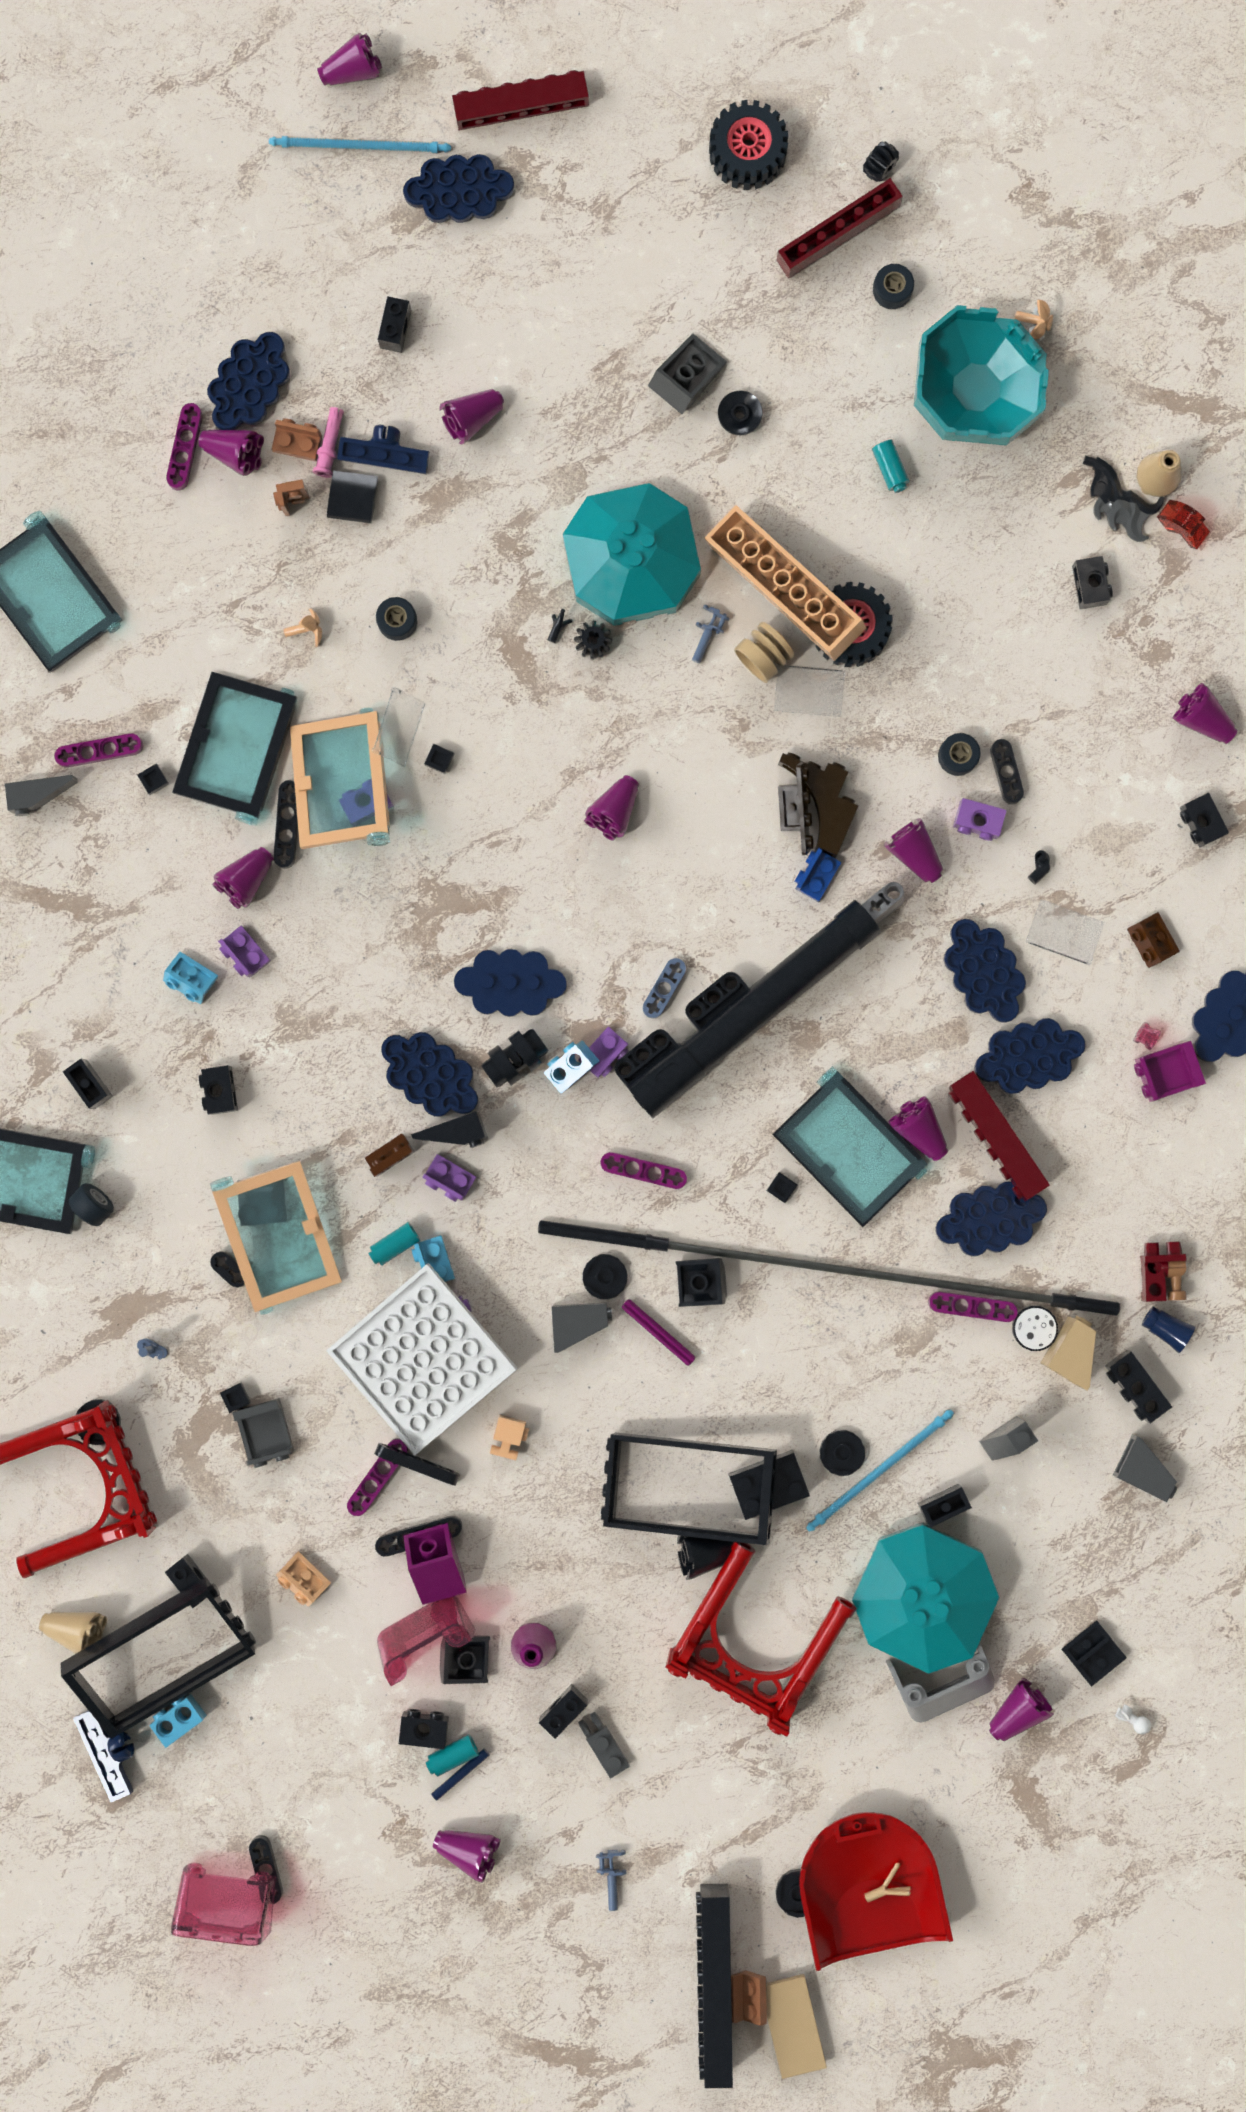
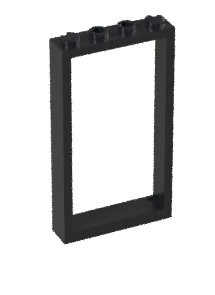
[601,1432,777,1545]
[60,1577,256,1739]

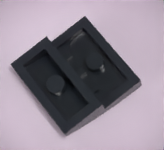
[327,470,378,523]
[1061,1620,1127,1687]

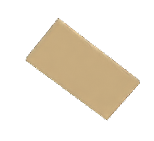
[766,1974,827,2079]

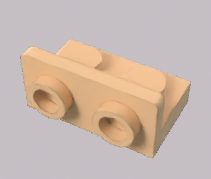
[276,1551,331,1607]

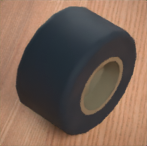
[873,264,914,309]
[376,597,417,641]
[938,733,981,776]

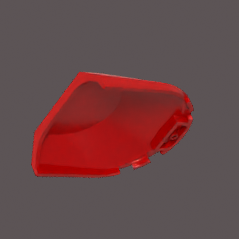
[799,1812,953,1971]

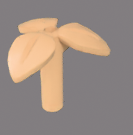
[1015,300,1053,340]
[284,608,322,647]

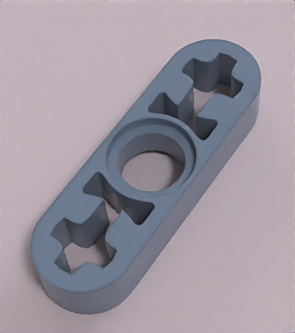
[643,958,686,1018]

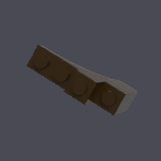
[778,752,859,858]

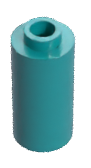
[872,440,910,493]
[368,1222,420,1266]
[426,1734,479,1777]

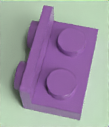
[218,925,271,978]
[578,1026,629,1078]
[422,1154,476,1202]

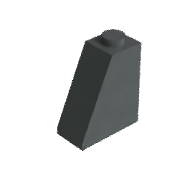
[552,1302,612,1353]
[979,1416,1038,1461]
[1113,1434,1177,1502]

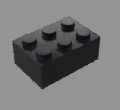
[728,1450,810,1520]

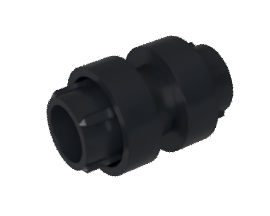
[481,1029,549,1087]

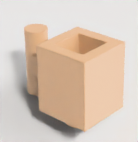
[490,1415,529,1460]

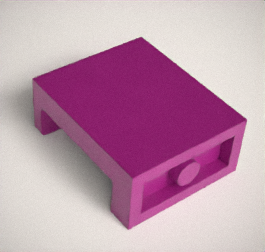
[1134,1041,1206,1102]

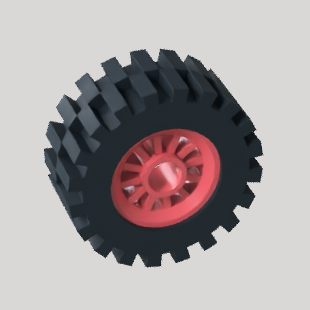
[709,100,789,190]
[815,582,893,667]

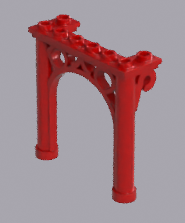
[0,1400,157,1579]
[665,1542,856,1737]

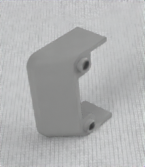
[886,1643,995,1723]

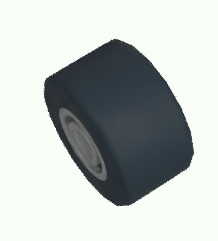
[69,1183,114,1226]

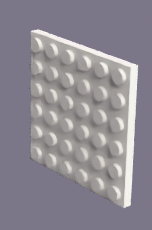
[326,1263,518,1455]

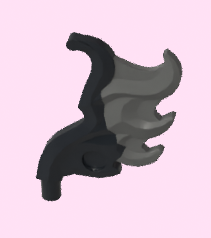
[1082,455,1164,542]

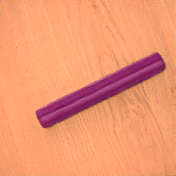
[622,1299,695,1366]

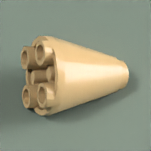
[1136,450,1182,497]
[39,1612,107,1654]

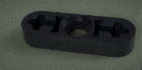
[990,739,1024,804]
[249,1835,283,1904]

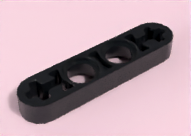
[273,780,298,869]
[374,1443,460,1486]
[375,1516,462,1557]

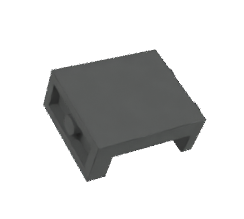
[232,1398,294,1468]

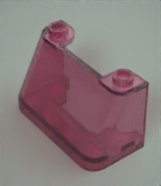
[377,1596,476,1686]
[171,1863,276,1946]

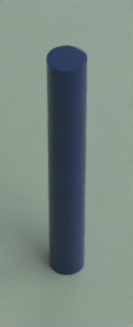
[431,1748,490,1801]

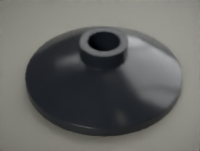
[718,391,763,436]

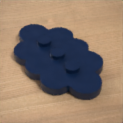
[403,154,514,223]
[207,332,290,430]
[943,919,1026,1023]
[454,949,567,1017]
[1192,971,1246,1062]
[974,1018,1085,1094]
[381,1032,478,1117]
[935,1181,1047,1257]

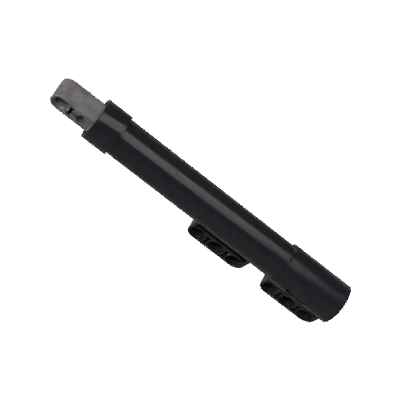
[615,882,904,1119]

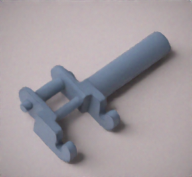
[692,605,729,663]
[137,1338,168,1360]
[596,1850,627,1911]

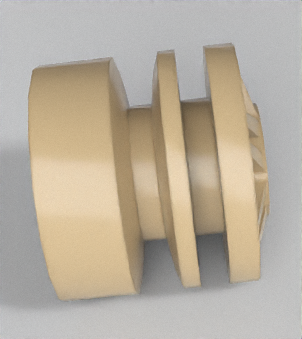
[734,622,795,683]

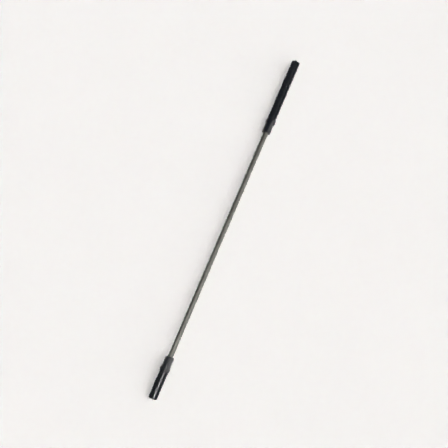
[538,1220,1120,1316]

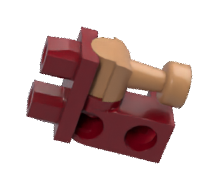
[1140,1242,1187,1302]

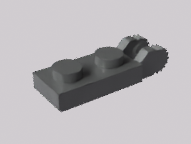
[578,1712,630,1779]

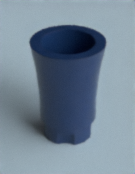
[1141,1306,1196,1353]

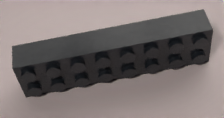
[696,1884,733,2088]

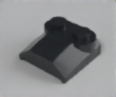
[675,1258,727,1307]
[440,1634,490,1684]

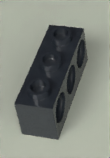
[1105,1350,1172,1424]

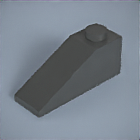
[4,775,78,816]

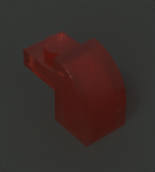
[1157,500,1210,549]

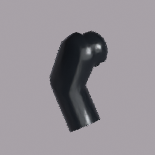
[1028,850,1050,885]

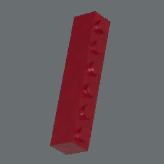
[452,70,589,131]
[776,178,903,279]
[948,1071,1050,1202]

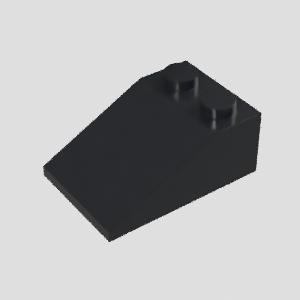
[411,1111,488,1148]

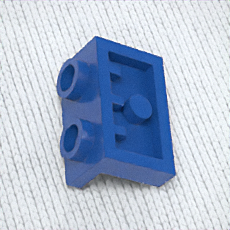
[794,848,841,902]

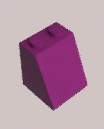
[403,1523,467,1605]

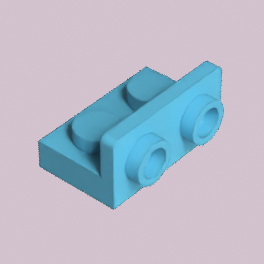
[163,952,218,1004]
[412,1235,455,1282]

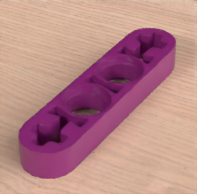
[166,403,203,491]
[54,734,143,768]
[600,1152,687,1189]
[928,1292,1018,1322]
[347,1438,408,1516]

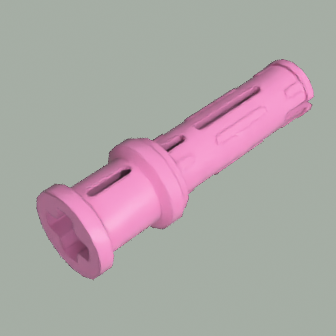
[312,407,344,478]

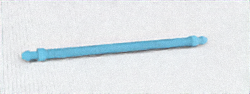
[269,136,451,153]
[806,1410,954,1532]

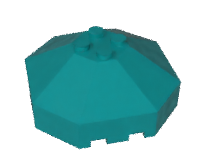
[914,305,1049,446]
[563,483,701,626]
[852,1522,999,1674]

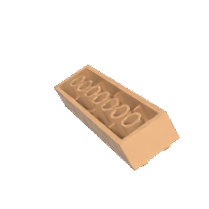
[705,505,866,661]

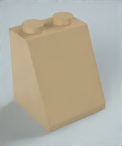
[1040,1316,1096,1391]

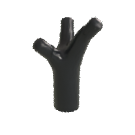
[547,609,572,644]

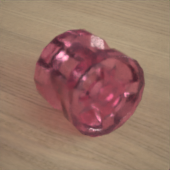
[1134,1022,1161,1050]

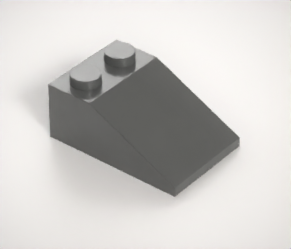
[648,333,727,414]

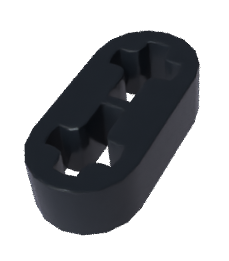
[210,1251,245,1288]

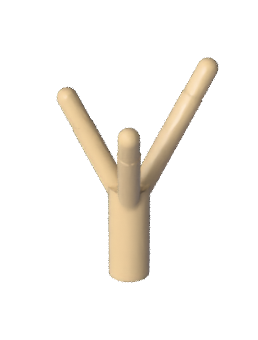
[865,1862,911,1902]

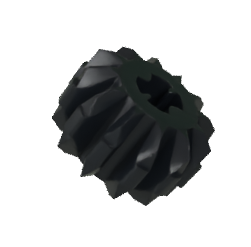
[863,141,899,182]
[574,620,612,660]

